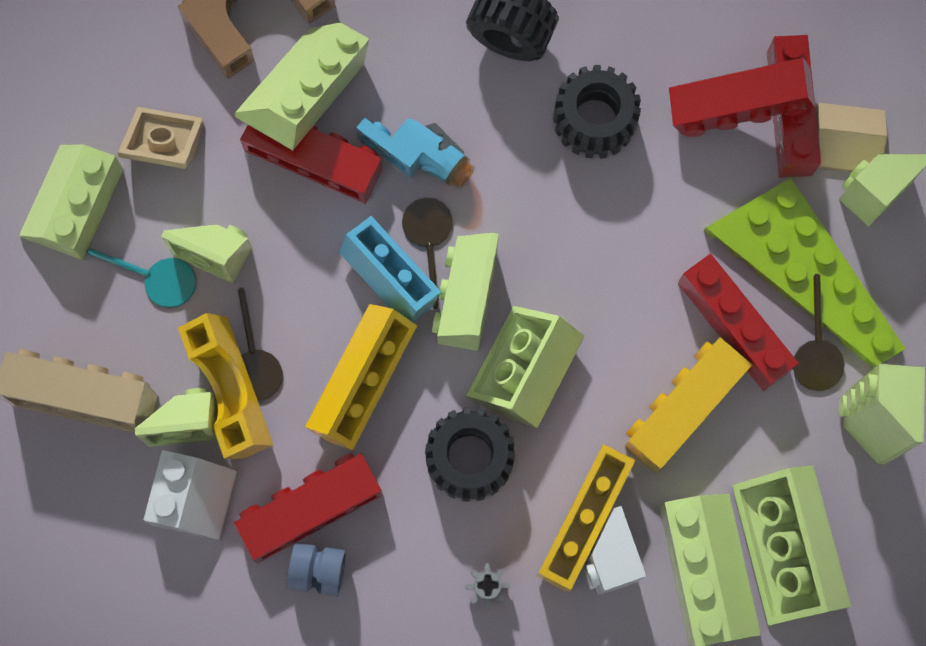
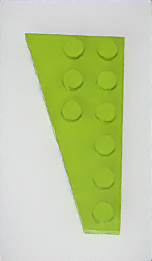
[704,178,906,369]

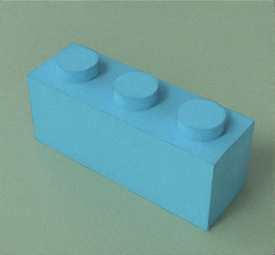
[339,216,441,323]

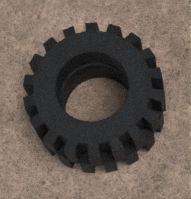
[466,0,559,61]
[553,65,641,159]
[425,407,515,502]

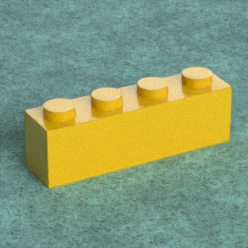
[305,304,417,450]
[625,337,752,474]
[536,444,636,593]

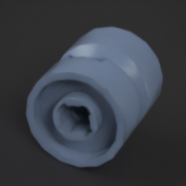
[287,542,346,597]

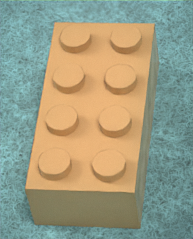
[0,349,158,433]

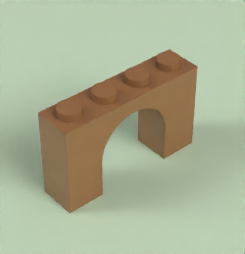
[178,0,336,79]

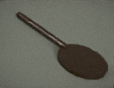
[402,198,453,309]
[793,273,845,391]
[238,288,283,401]

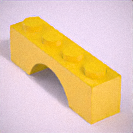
[178,313,274,459]

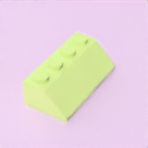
[235,23,369,150]
[838,364,925,465]
[732,466,852,626]
[659,494,761,646]

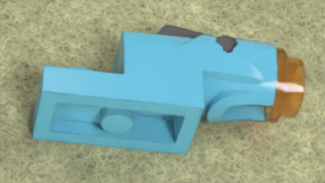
[356,118,475,189]

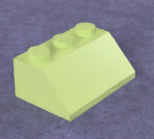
[19,144,124,260]
[432,233,499,351]
[466,306,584,428]

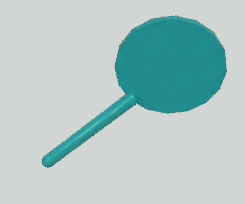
[87,248,196,308]

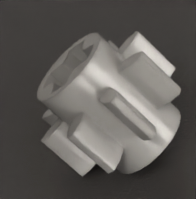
[465,563,511,610]

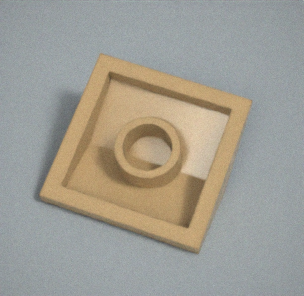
[816,102,887,172]
[118,107,203,169]

